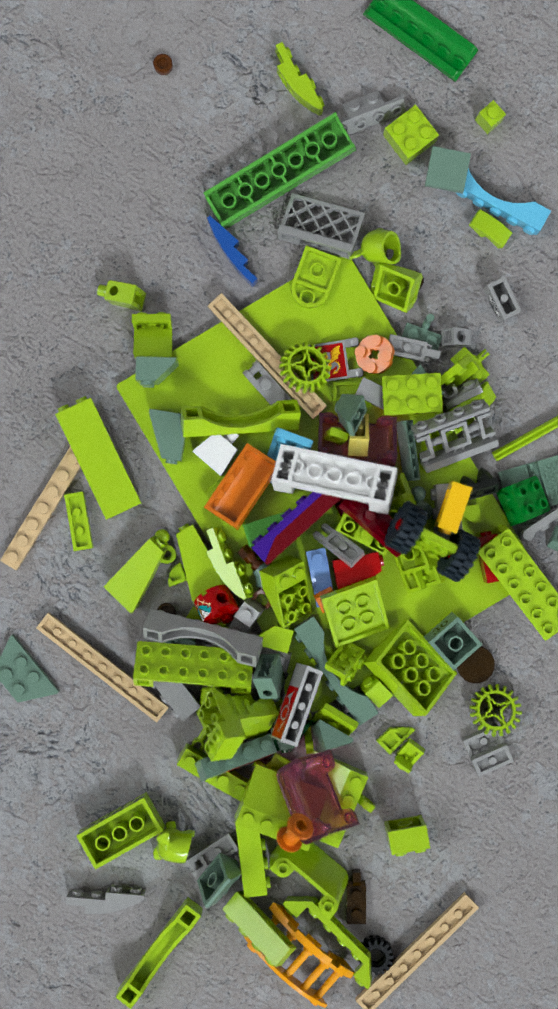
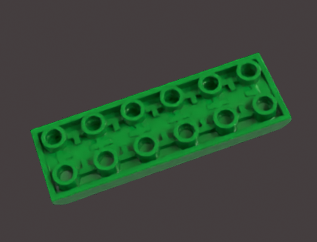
[363,0,478,82]

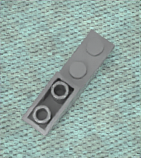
[66,884,146,914]

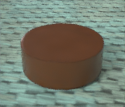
[153,54,173,75]

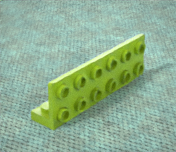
[478,524,558,641]
[133,641,253,695]

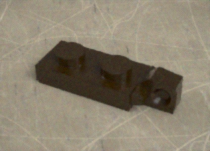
[347,869,366,924]

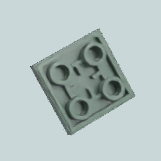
[425,146,471,194]

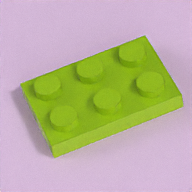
[381,373,443,416]

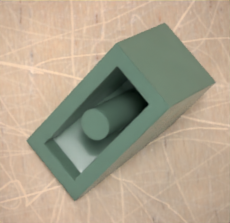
[335,394,367,436]

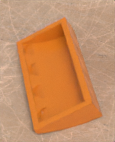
[204,443,276,530]

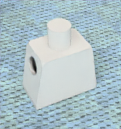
[193,434,239,476]

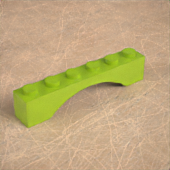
[181,399,301,438]
[115,897,203,1009]

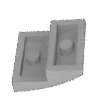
[461,723,514,777]

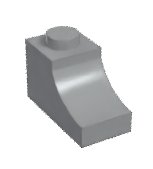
[229,598,265,634]

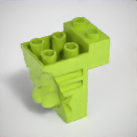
[198,688,279,762]

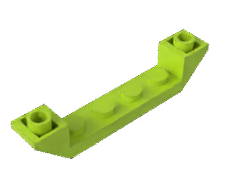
[283,896,372,990]

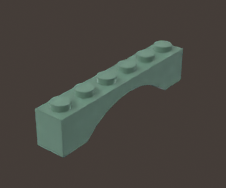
[293,615,378,726]

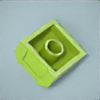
[371,263,423,313]

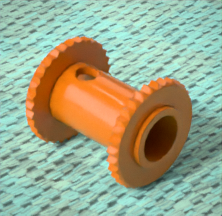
[276,813,314,853]

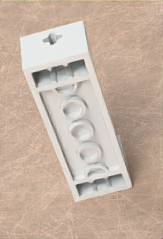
[271,444,397,515]

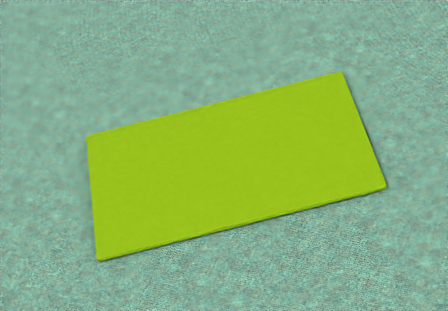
[117,255,527,712]

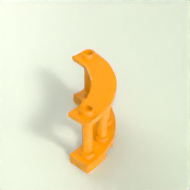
[244,902,354,1008]

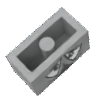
[483,276,521,323]

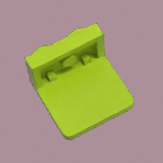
[132,312,173,359]

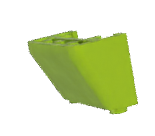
[269,841,348,920]

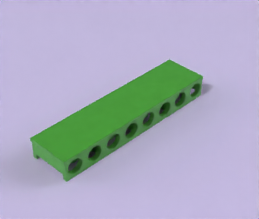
[203,112,356,229]

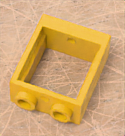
[434,481,472,536]

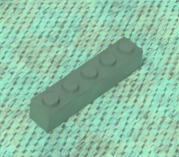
[396,420,421,481]

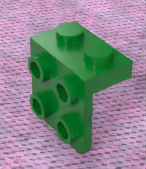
[497,476,550,527]

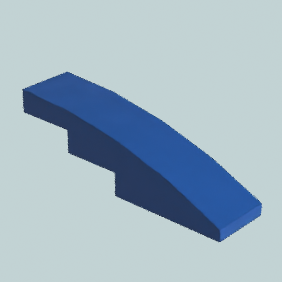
[207,215,258,287]

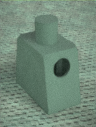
[253,654,284,702]

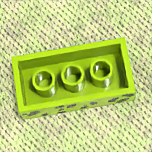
[76,792,165,870]

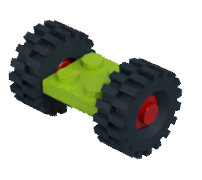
[384,501,481,582]

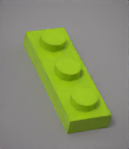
[64,491,94,551]

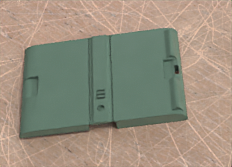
[498,455,558,506]

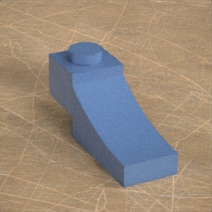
[306,547,333,608]

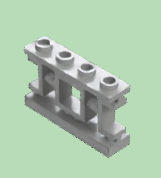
[411,399,499,473]

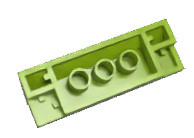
[389,472,446,593]

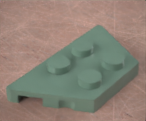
[0,634,60,702]

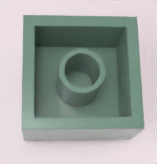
[424,612,483,670]

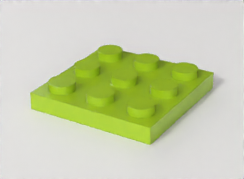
[320,576,390,648]

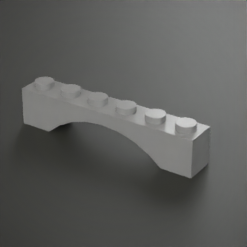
[143,609,263,667]

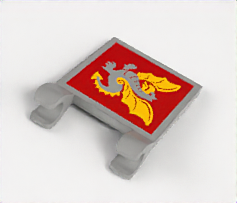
[308,338,363,382]

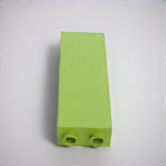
[55,396,141,520]

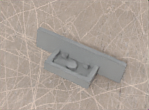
[340,91,406,135]

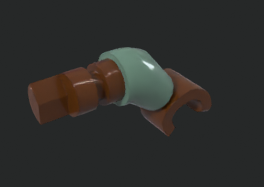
[237,544,271,609]

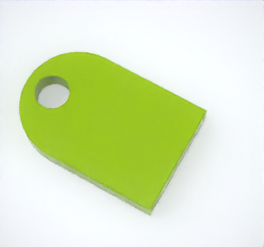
[291,246,342,309]

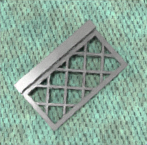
[278,193,365,260]

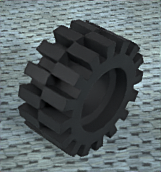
[359,935,393,975]

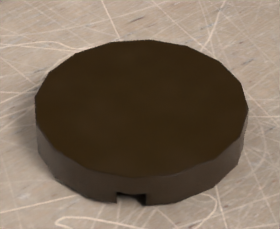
[457,646,495,683]

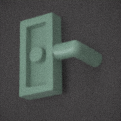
[401,314,442,350]

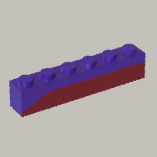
[252,492,341,565]

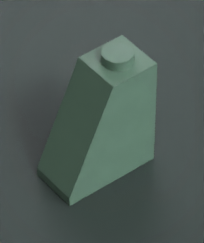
[149,409,186,465]

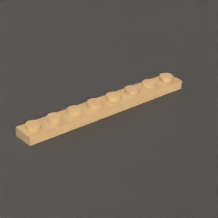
[208,293,327,419]
[0,446,81,570]
[36,612,169,723]
[355,892,479,1009]

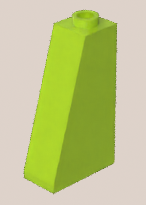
[176,523,226,603]
[104,535,168,613]

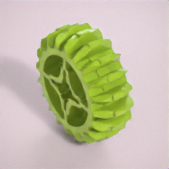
[279,341,331,394]
[469,684,522,737]

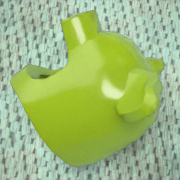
[349,228,401,266]
[153,821,195,863]

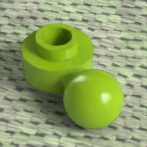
[155,529,177,564]

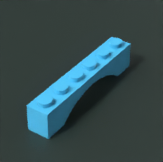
[456,168,551,235]

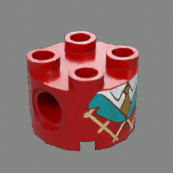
[194,585,239,625]

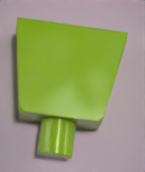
[97,280,146,312]

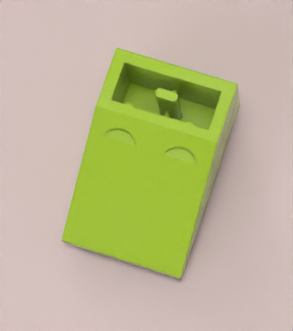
[259,555,313,628]

